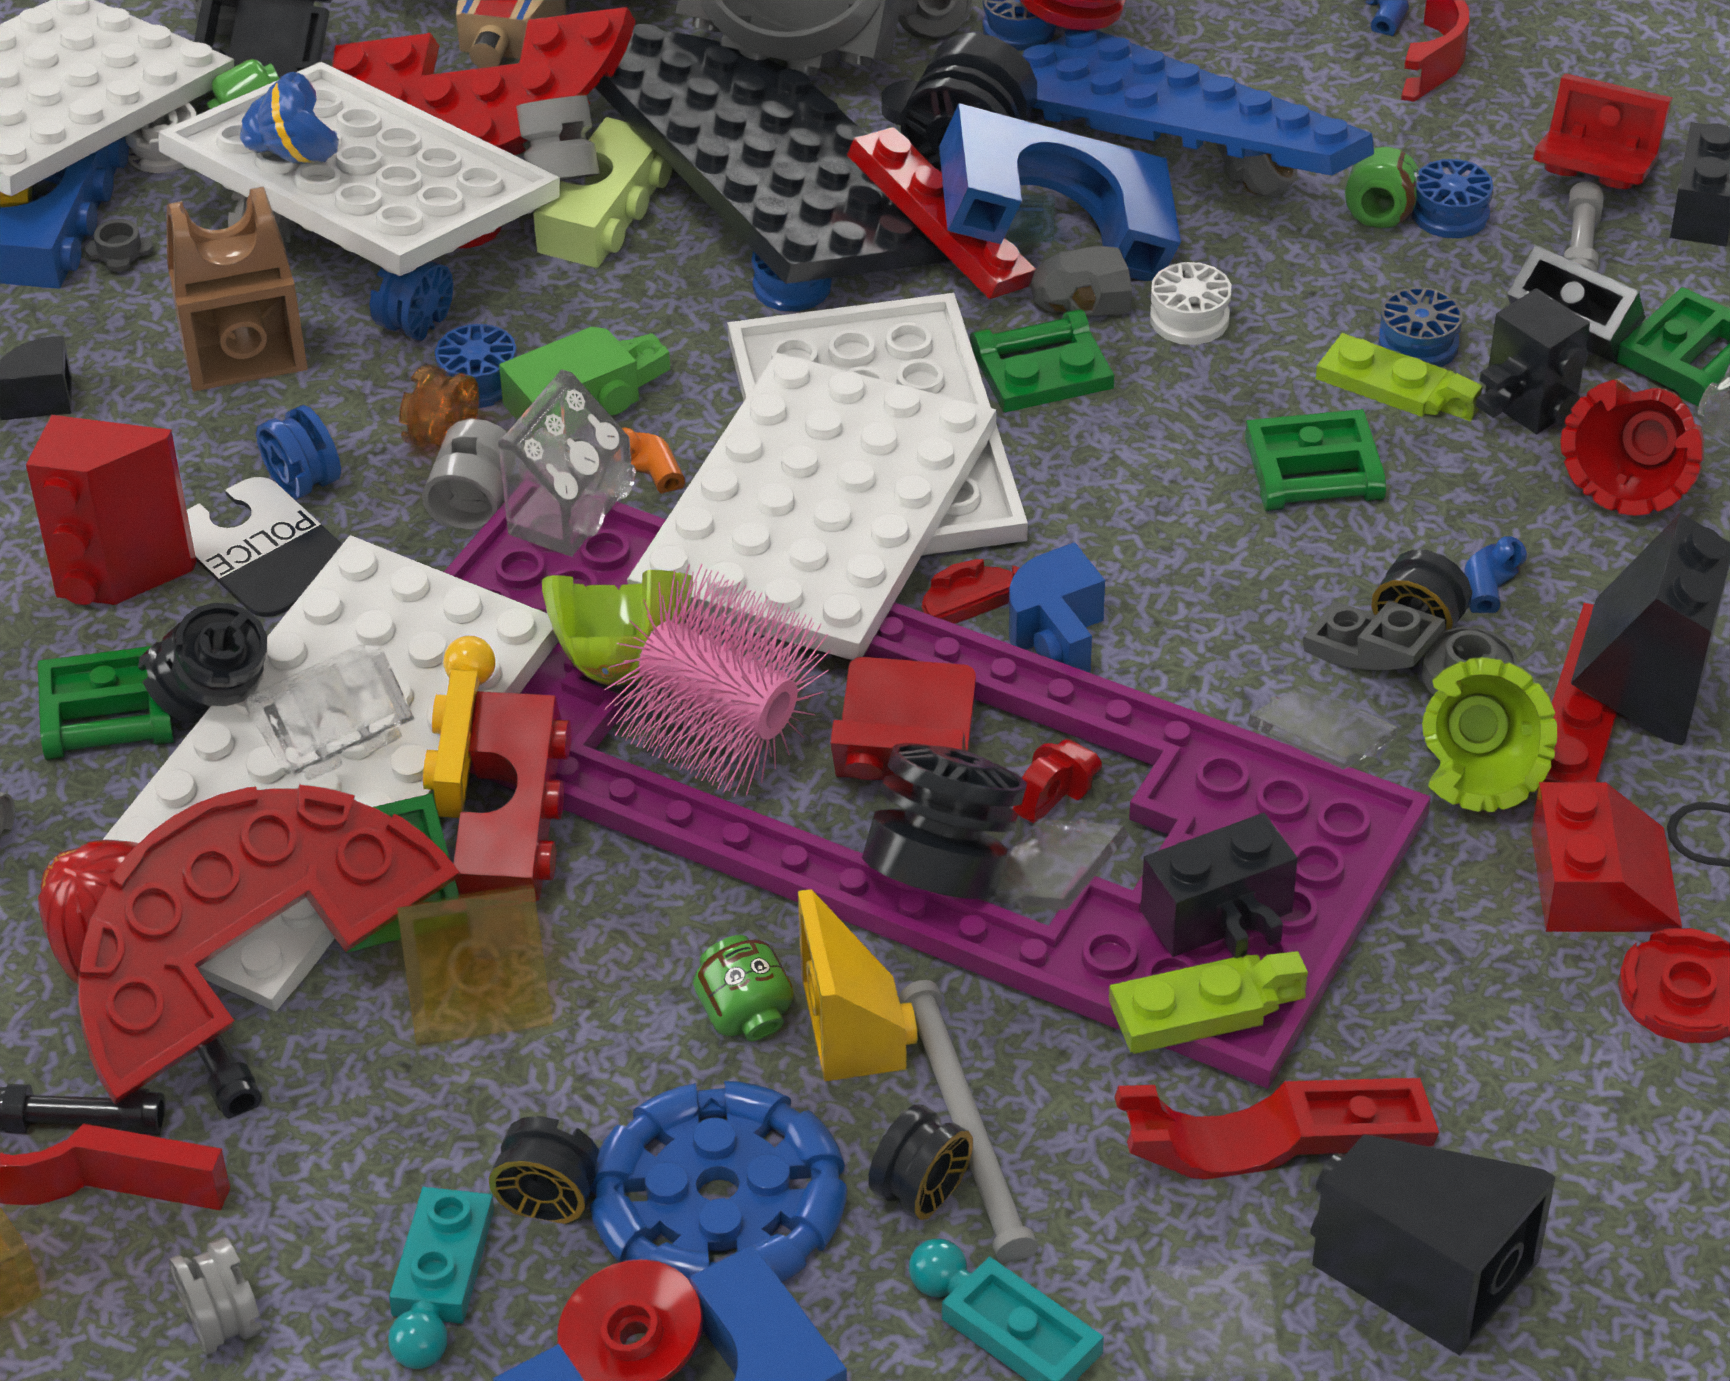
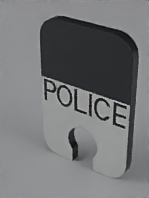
[187,477,342,617]

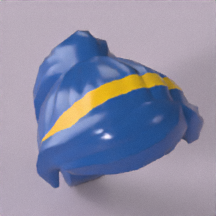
[240,72,339,164]

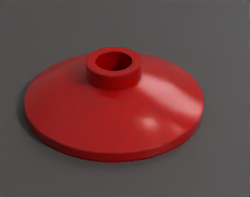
[557,1259,703,1381]

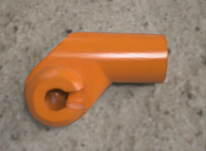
[608,427,685,494]

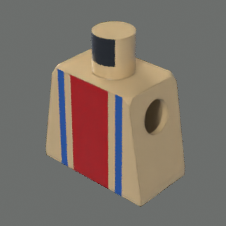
[456,0,566,68]

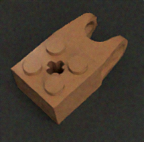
[166,187,308,391]

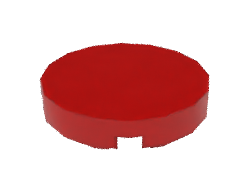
[1618,928,1730,1043]

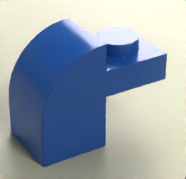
[1009,542,1105,673]

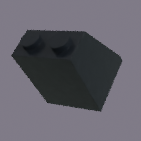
[1570,512,1730,745]
[1310,1134,1556,1356]

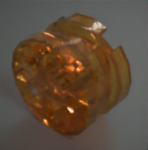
[399,364,479,450]

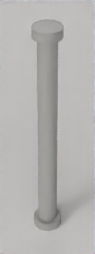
[899,980,1038,1264]

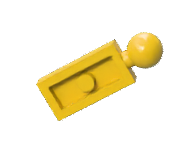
[423,635,496,818]

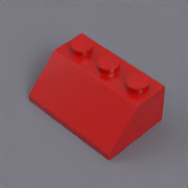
[26,415,197,605]

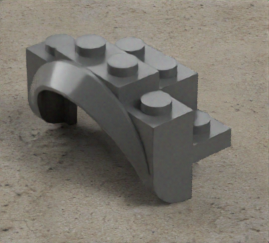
[676,0,918,76]

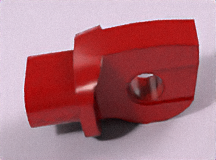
[1013,739,1102,823]

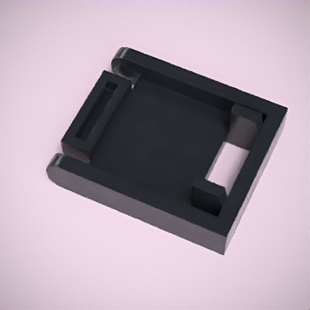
[194,0,332,78]

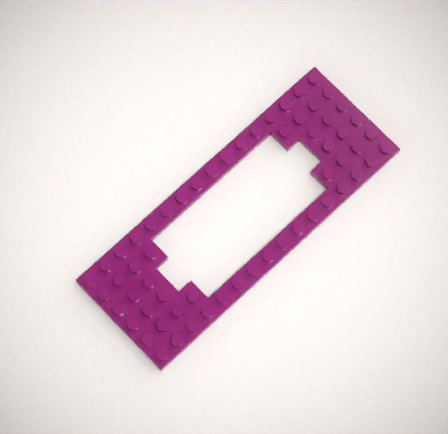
[444,471,1431,1089]

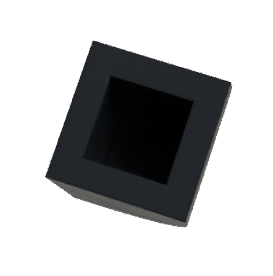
[0,335,72,420]

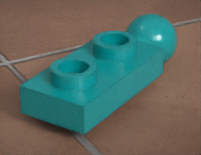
[388,1187,494,1369]
[909,1238,1104,1381]

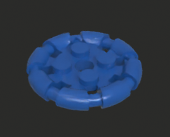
[589,1081,848,1282]

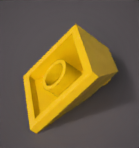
[798,889,917,1082]

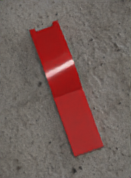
[1401,0,1470,102]
[1114,1078,1439,1180]
[0,1124,230,1211]

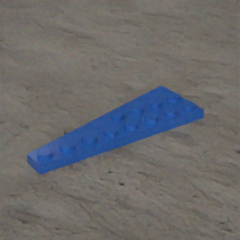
[1022,29,1374,176]

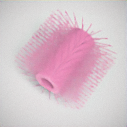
[604,564,830,797]

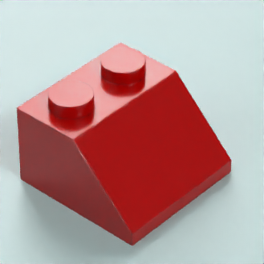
[1531,782,1682,932]

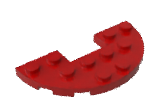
[333,7,636,156]
[78,784,460,1104]

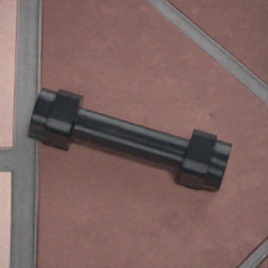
[197,1035,262,1119]
[0,1084,166,1135]

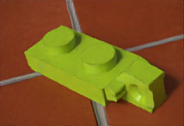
[1316,333,1483,422]
[1109,951,1308,1054]

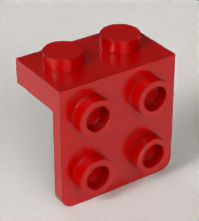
[1533,73,1673,189]
[830,657,976,780]

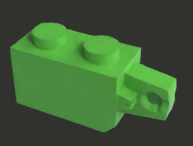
[499,326,670,442]

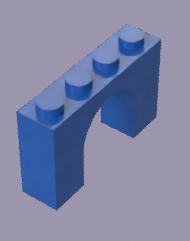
[939,103,1181,281]
[0,136,129,289]
[493,1244,847,1381]

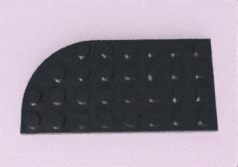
[594,24,951,284]

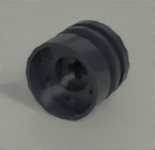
[901,32,1037,172]
[862,743,1027,899]

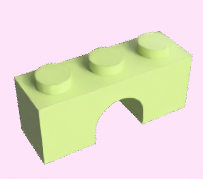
[533,117,672,268]

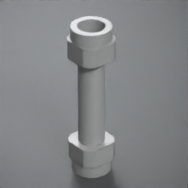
[1564,182,1604,272]

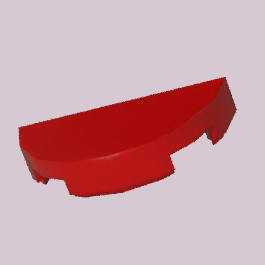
[921,559,1019,624]

